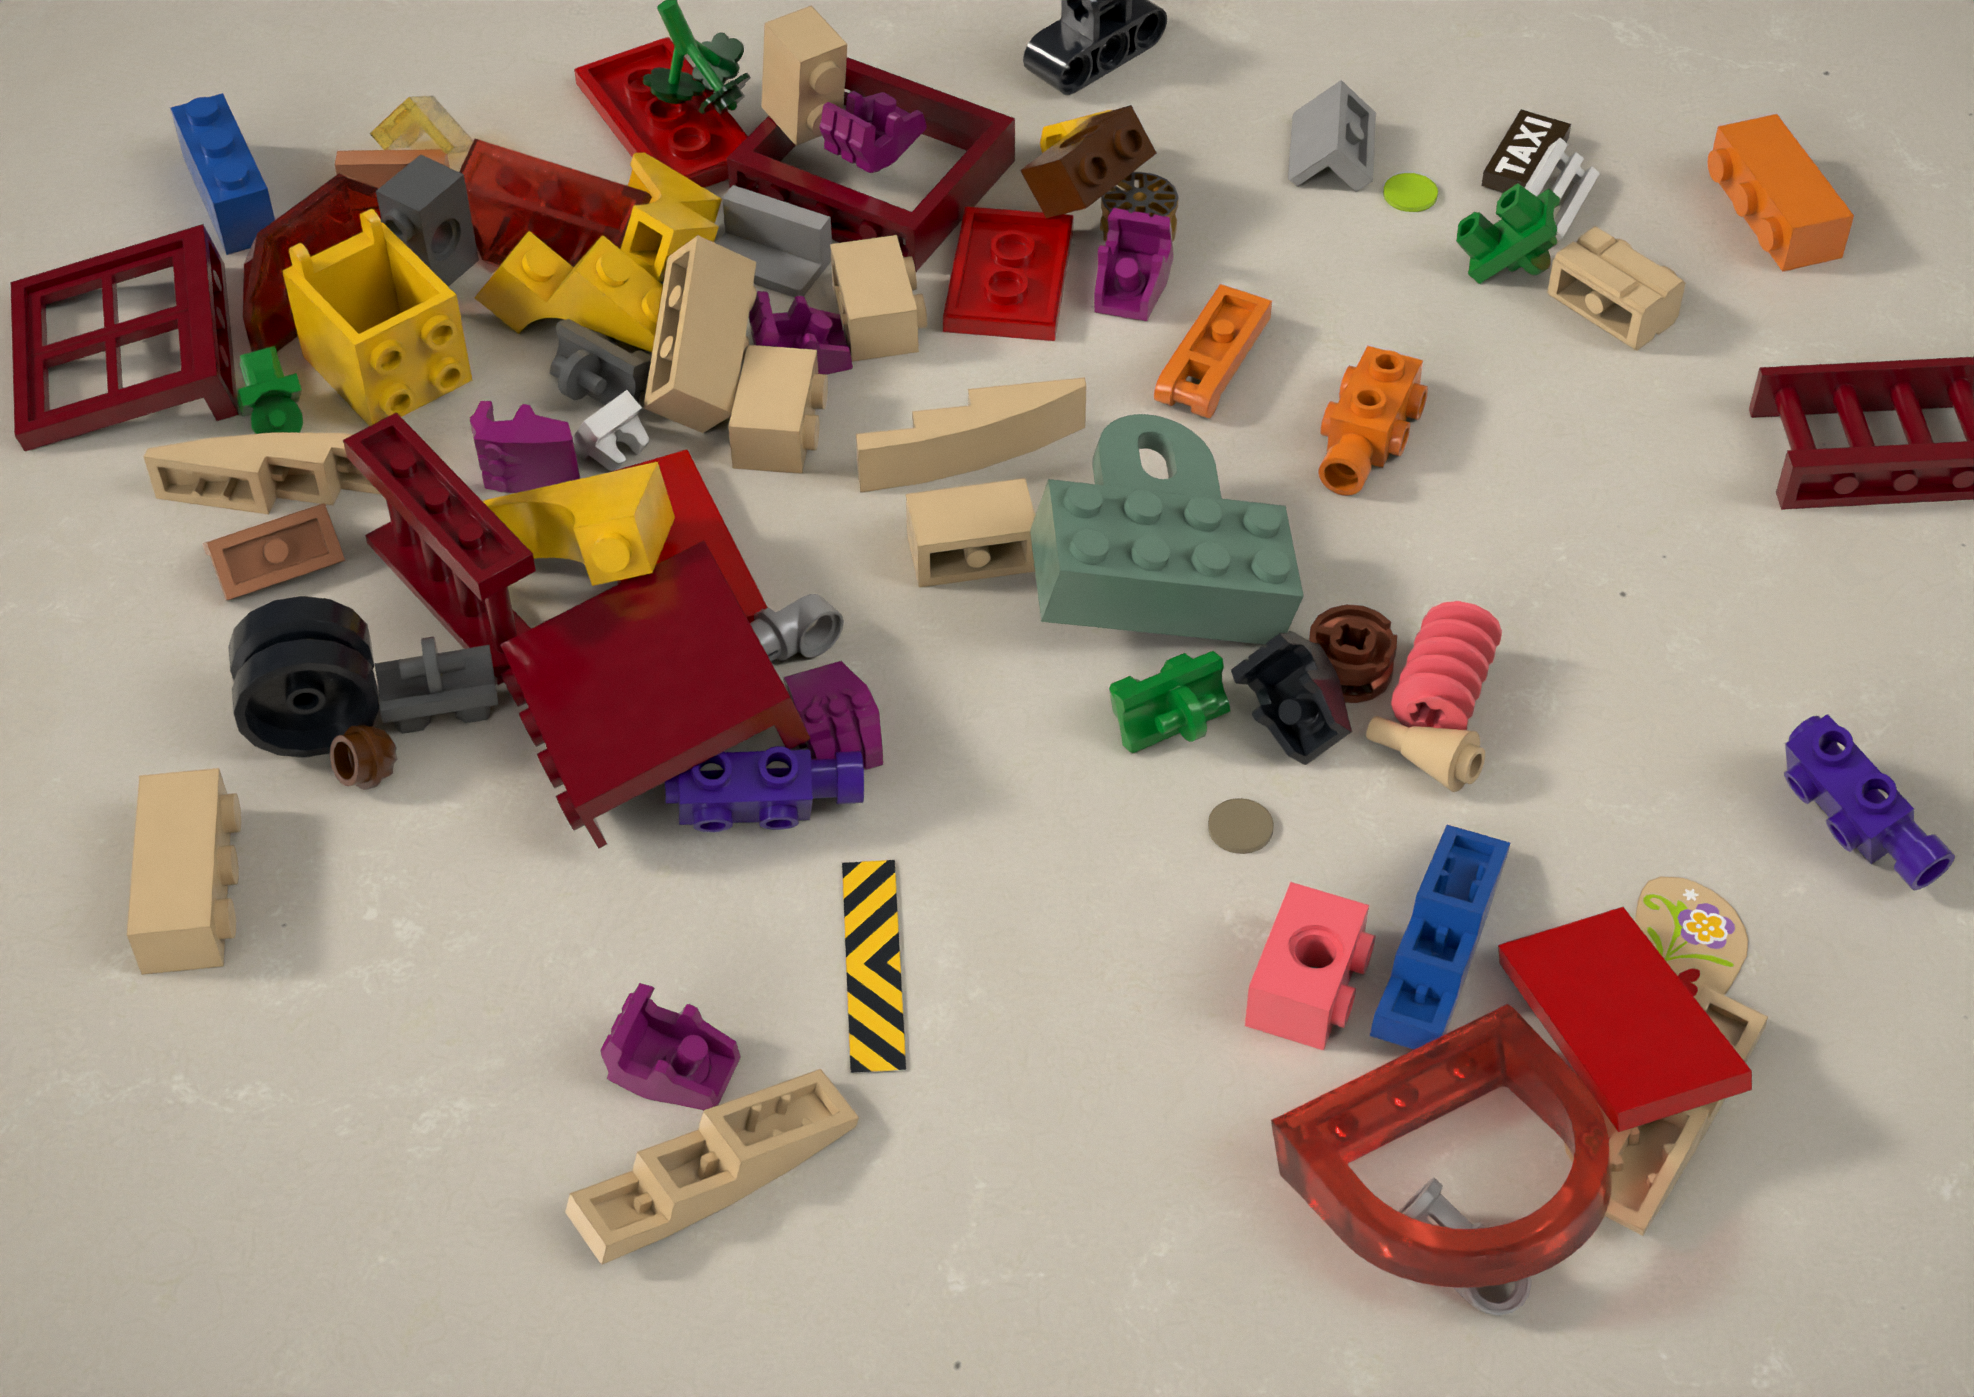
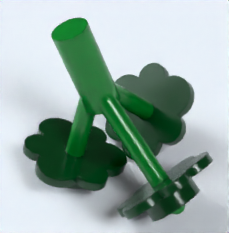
[643,0,751,115]

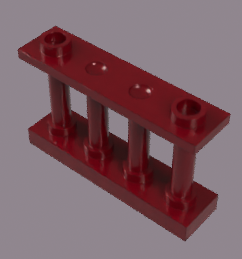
[1749,357,1974,510]
[343,412,536,686]

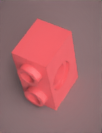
[1245,882,1376,1050]

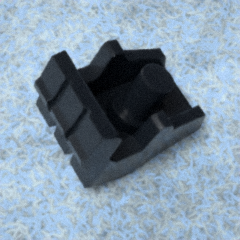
[1231,631,1352,765]

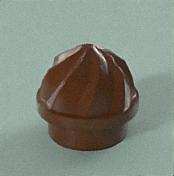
[330,725,397,789]

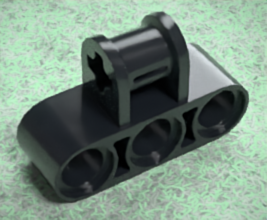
[1023,0,1168,95]

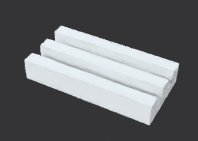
[1525,138,1600,242]

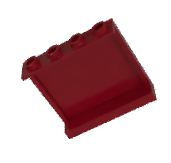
[500,541,811,849]

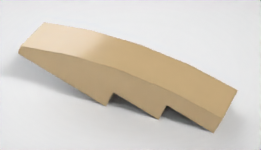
[856,377,1086,493]
[143,433,381,515]
[1577,986,1768,1236]
[565,1069,859,1265]

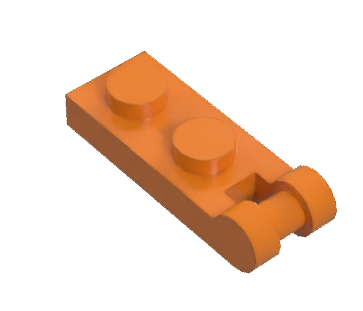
[1154,284,1272,419]

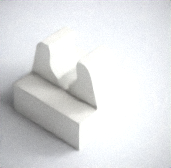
[573,390,649,471]

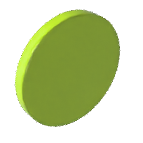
[1383,173,1438,212]

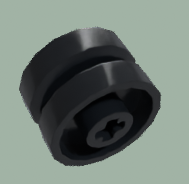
[228,596,379,758]

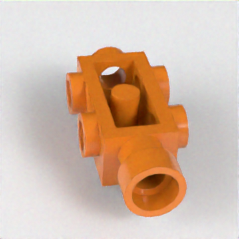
[1318,346,1428,495]

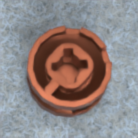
[1309,604,1397,703]

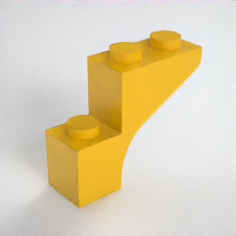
[618,152,722,282]
[474,231,663,352]

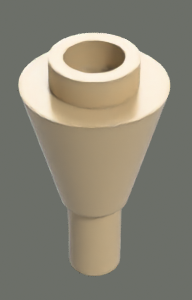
[1366,716,1485,792]

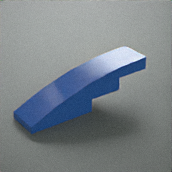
[1370,824,1511,1057]

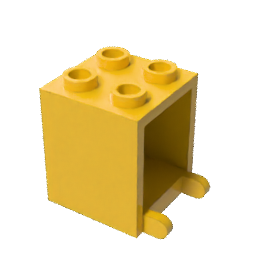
[282,209,473,426]

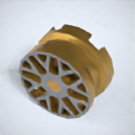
[1100,172,1179,242]

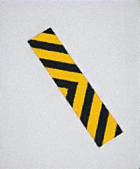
[842,860,906,1073]

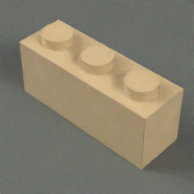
[643,235,757,433]
[127,768,241,975]

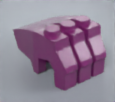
[819,91,927,173]
[1094,208,1174,321]
[748,291,853,375]
[470,401,580,493]
[784,661,883,770]
[600,983,741,1111]

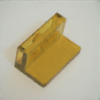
[369,96,476,154]

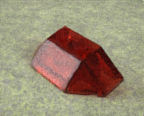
[459,139,652,267]
[242,173,381,352]

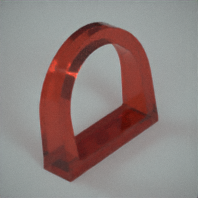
[1271,1004,1612,1288]

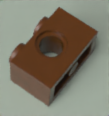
[1020,105,1157,218]

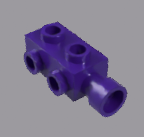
[1784,714,1955,891]
[665,746,864,832]

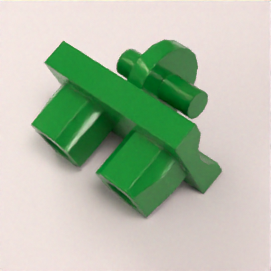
[1456,183,1560,284]
[237,346,303,434]
[1109,651,1231,754]

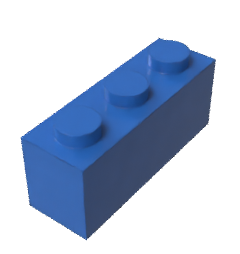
[170,93,280,255]

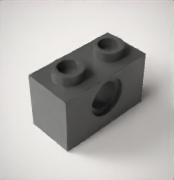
[376,154,479,287]

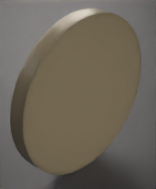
[1208,798,1274,854]

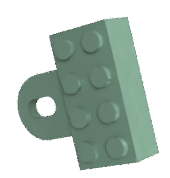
[1030,414,1304,645]

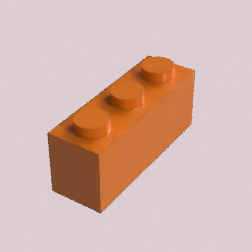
[1707,114,1854,272]

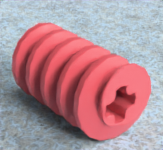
[1391,601,1502,730]

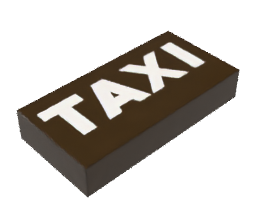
[1481,109,1571,193]

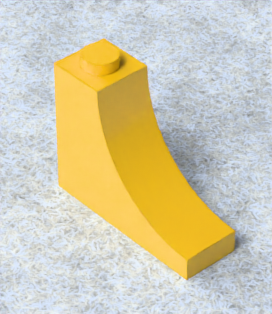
[483,462,675,586]

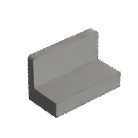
[1288,80,1376,192]
[716,185,832,297]

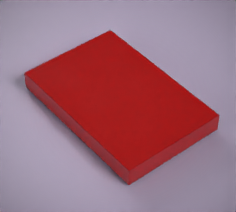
[943,206,1074,341]

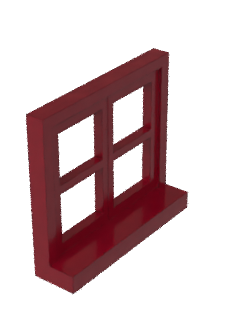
[10,224,239,451]

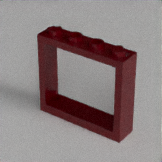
[727,57,1015,272]

